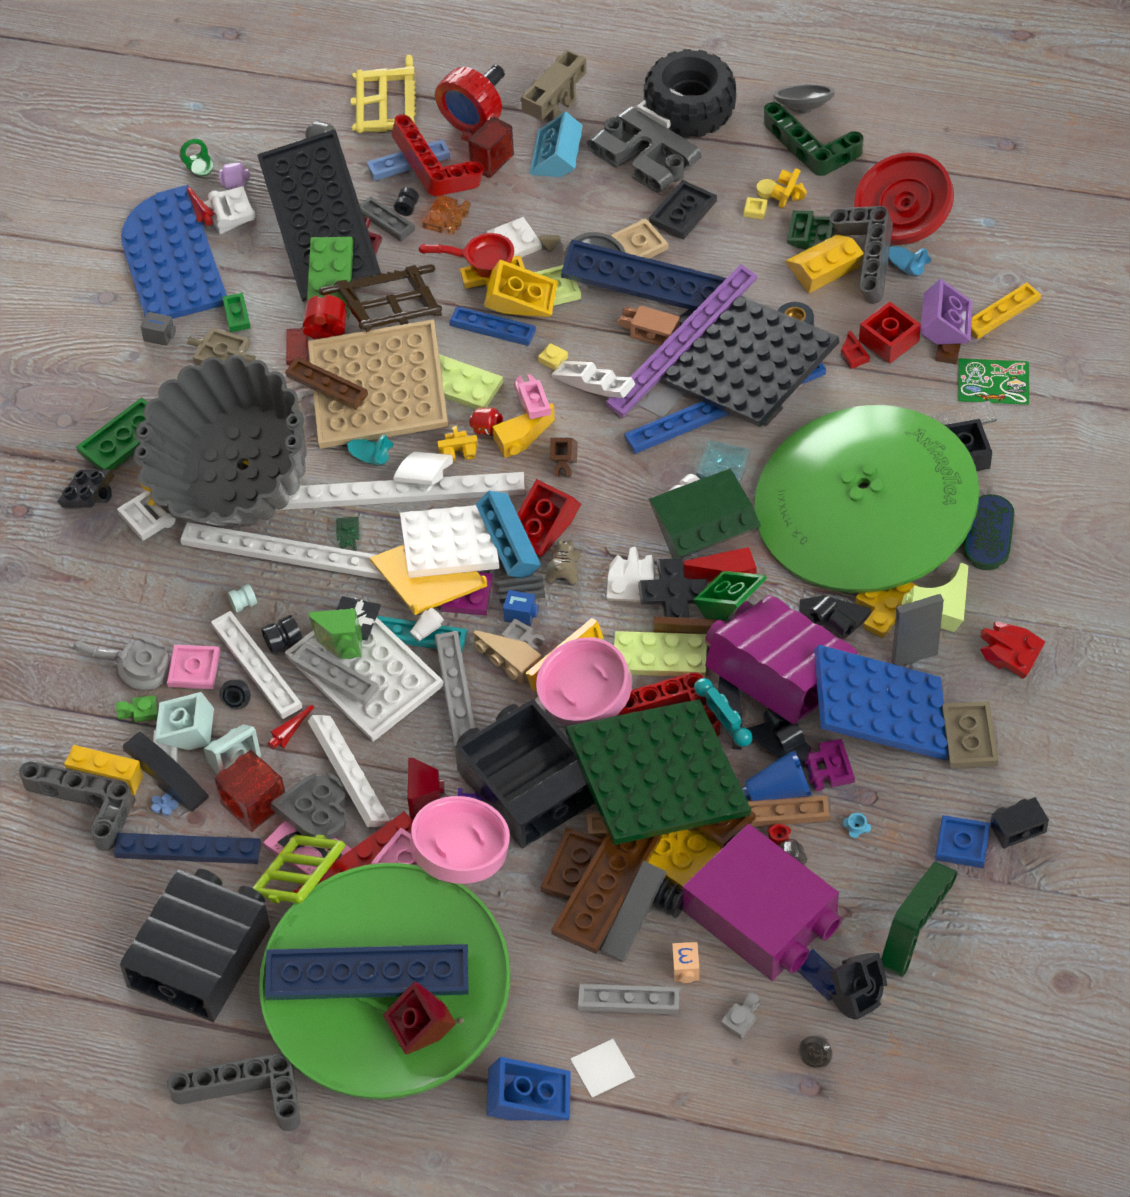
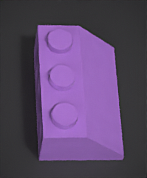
[921,278,973,344]

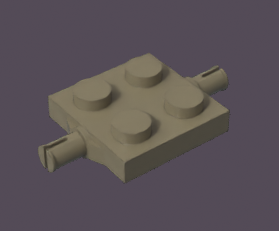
[187,328,256,365]

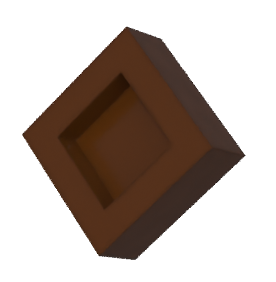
[935,343,961,365]

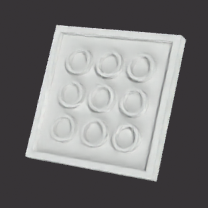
[400,505,499,578]

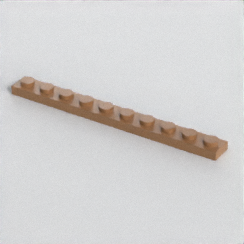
[587,796,830,838]

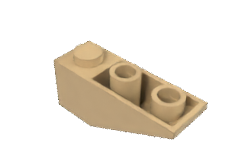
[473,630,542,685]

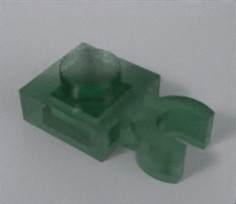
[336,517,360,551]

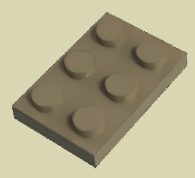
[942,701,998,768]

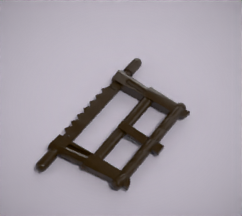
[319,264,442,332]

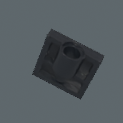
[57,470,115,508]

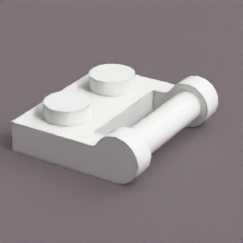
[208,186,255,228]
[117,491,176,541]

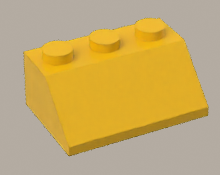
[785,234,864,293]

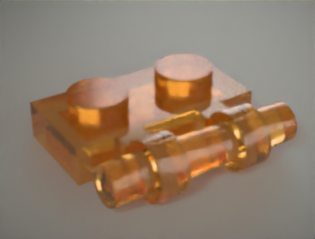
[422,195,471,235]

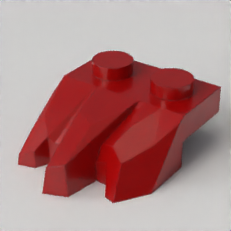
[980,622,1046,679]

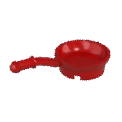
[418,233,515,278]

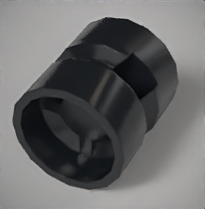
[261,615,302,655]

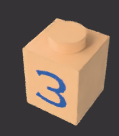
[672,942,699,983]

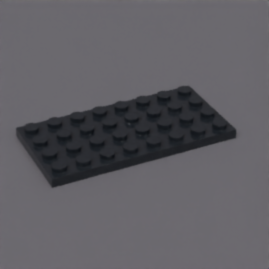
[257,129,381,302]

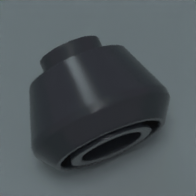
[219,679,251,709]

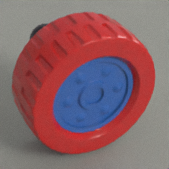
[435,65,505,135]

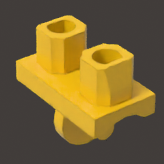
[770,168,807,209]
[437,426,477,462]

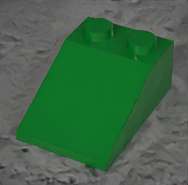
[694,571,767,621]

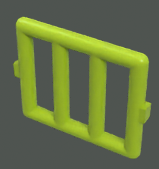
[252,834,345,904]

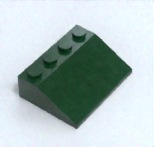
[648,468,761,559]

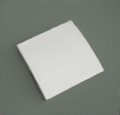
[394,452,453,485]

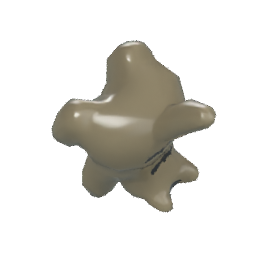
[546,539,580,584]

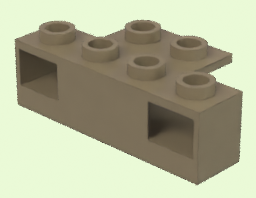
[521,49,587,121]

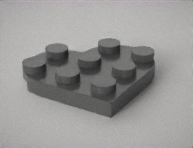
[270,773,346,839]

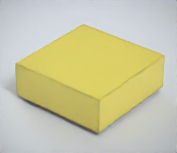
[744,197,768,219]

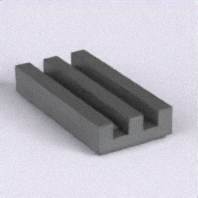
[497,575,545,604]

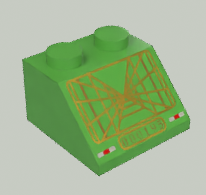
[309,609,362,659]

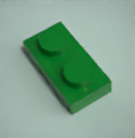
[222,292,251,333]

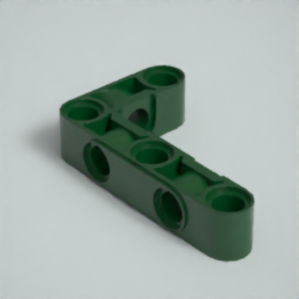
[764,102,864,176]

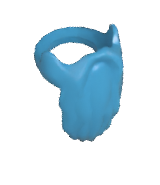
[889,246,932,276]

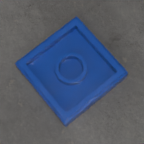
[935,815,991,868]

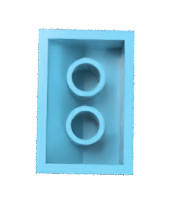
[529,112,583,177]

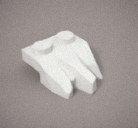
[607,547,655,602]

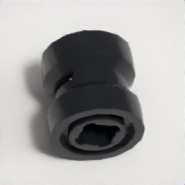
[394,187,419,216]

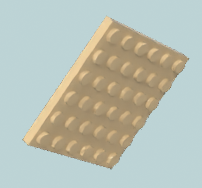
[308,319,449,449]

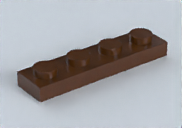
[285,357,368,410]

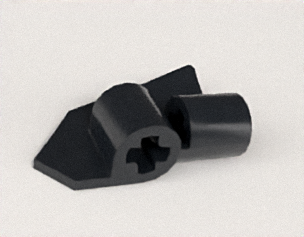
[799,595,871,639]
[746,708,811,762]

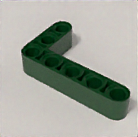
[881,861,958,977]

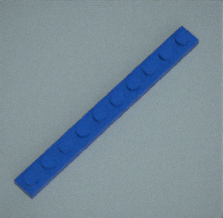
[624,362,826,454]

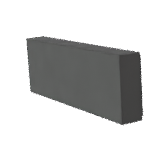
[360,196,415,241]

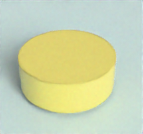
[757,179,776,199]

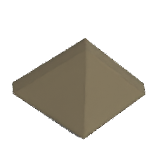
[539,235,561,252]

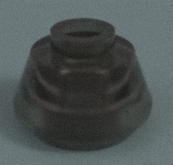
[779,839,807,865]
[798,1035,832,1069]

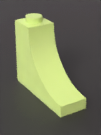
[902,563,968,632]

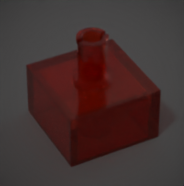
[462,116,514,179]

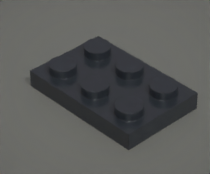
[649,180,717,239]

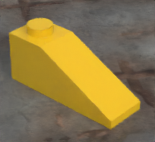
[493,403,555,458]

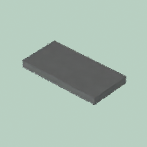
[891,594,944,666]

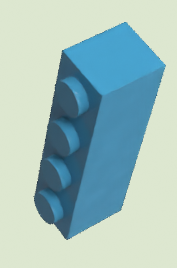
[475,490,541,578]

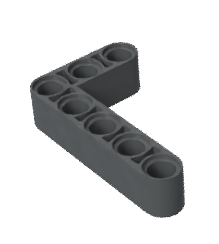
[829,206,893,304]
[167,1053,301,1131]

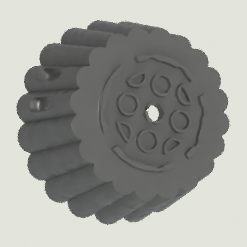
[134,355,307,528]

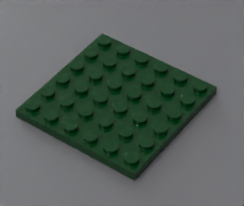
[565,699,751,845]

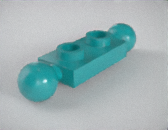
[694,678,752,747]

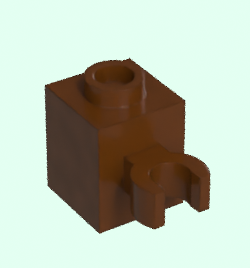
[550,437,578,477]

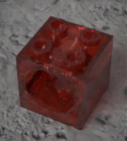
[214,750,285,832]

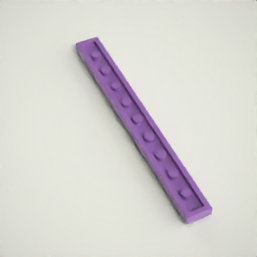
[606,264,757,418]

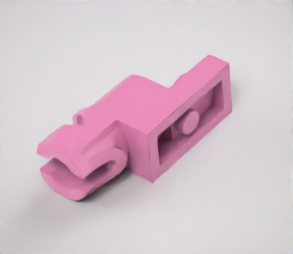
[514,374,551,419]

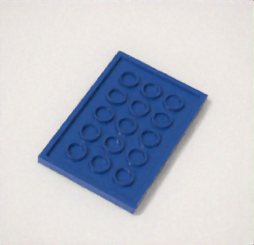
[814,645,949,760]

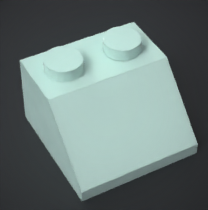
[155,692,214,750]
[203,724,261,780]

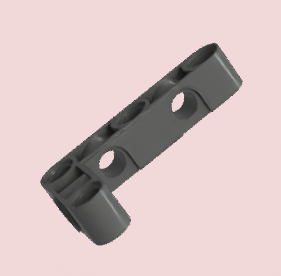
[19,761,133,851]

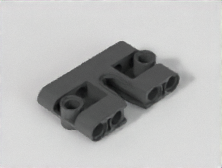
[587,107,702,193]

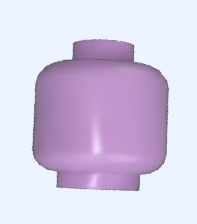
[219,163,250,190]

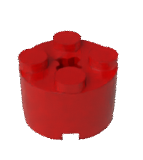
[303,295,347,340]

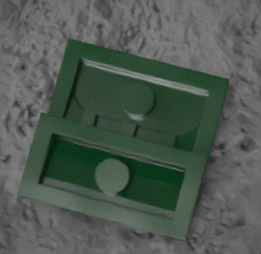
[787,210,834,250]

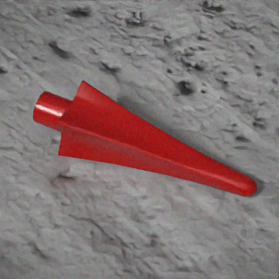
[187,187,215,226]
[267,705,314,750]

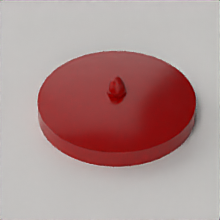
[854,152,954,245]

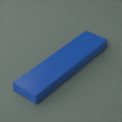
[449,306,536,346]

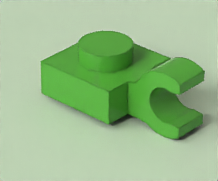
[116,695,158,722]

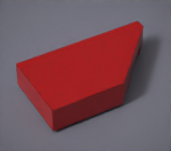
[841,331,870,369]

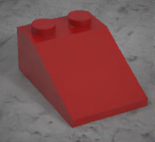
[517,479,581,557]

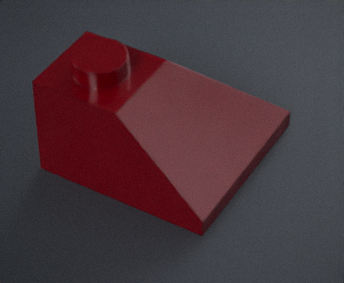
[407,758,445,821]
[383,982,456,1054]

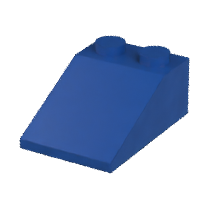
[487,1057,571,1121]

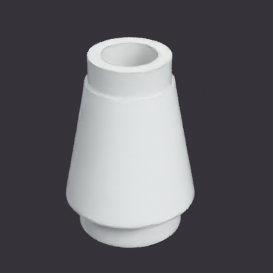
[410,608,444,642]

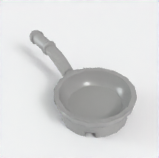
[74,638,171,690]

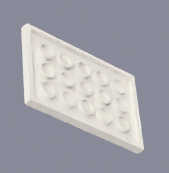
[285,597,444,742]

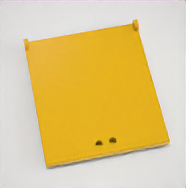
[370,545,487,615]

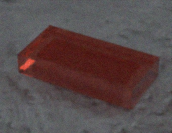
[286,328,308,366]

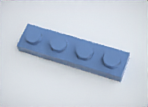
[367,139,451,181]

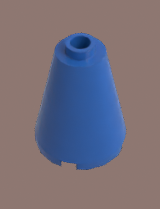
[742,750,812,801]

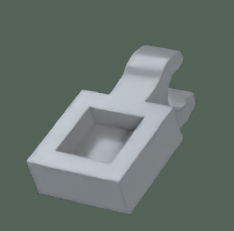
[721,992,760,1039]

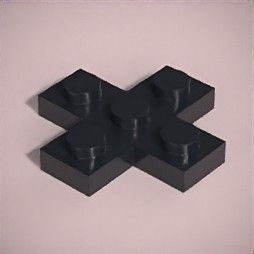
[638,559,707,618]

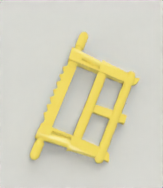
[351,55,416,134]

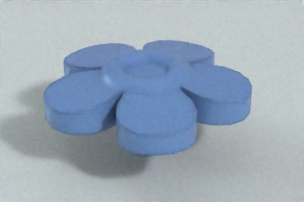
[151,794,178,815]

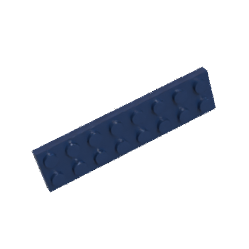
[561,239,726,310]
[265,944,469,1000]

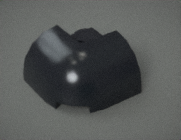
[830,953,887,1020]

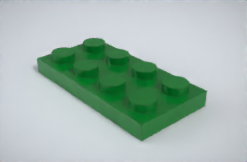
[76,397,148,471]

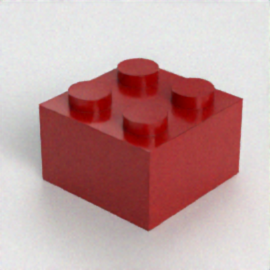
[859,301,921,364]

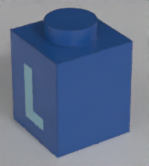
[503,590,539,626]

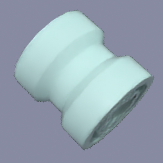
[227,584,257,613]

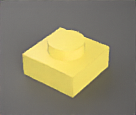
[538,343,568,370]

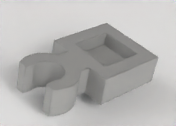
[502,619,545,652]

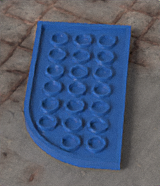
[121,185,227,319]

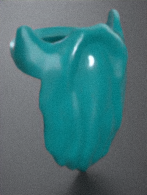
[347,435,394,466]

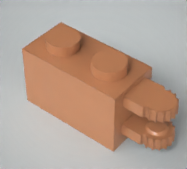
[617,306,680,346]

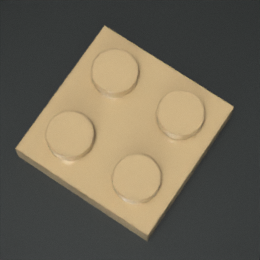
[611,218,668,258]

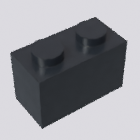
[990,797,1049,849]

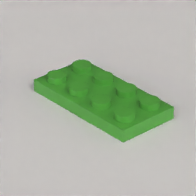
[307,237,353,318]

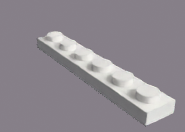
[211,611,302,719]
[308,715,390,827]

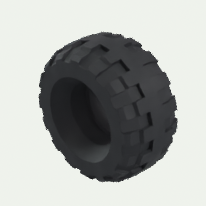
[644,49,736,138]

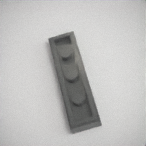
[601,861,667,962]

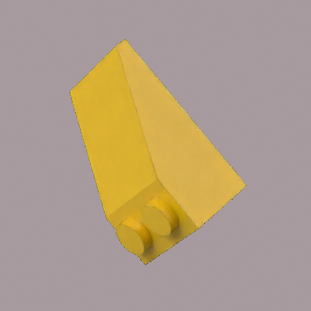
[484,260,558,317]

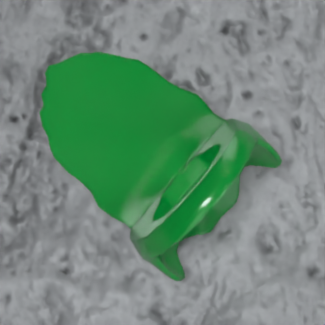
[179,139,214,177]

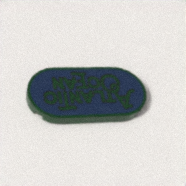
[964,494,1014,570]

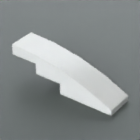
[551,361,635,399]

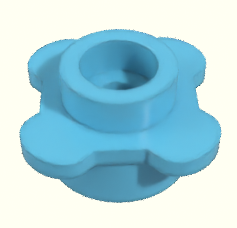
[843,813,871,838]

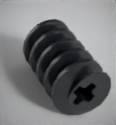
[652,879,683,918]

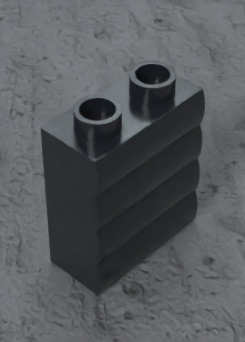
[455,699,595,849]
[120,869,271,1023]

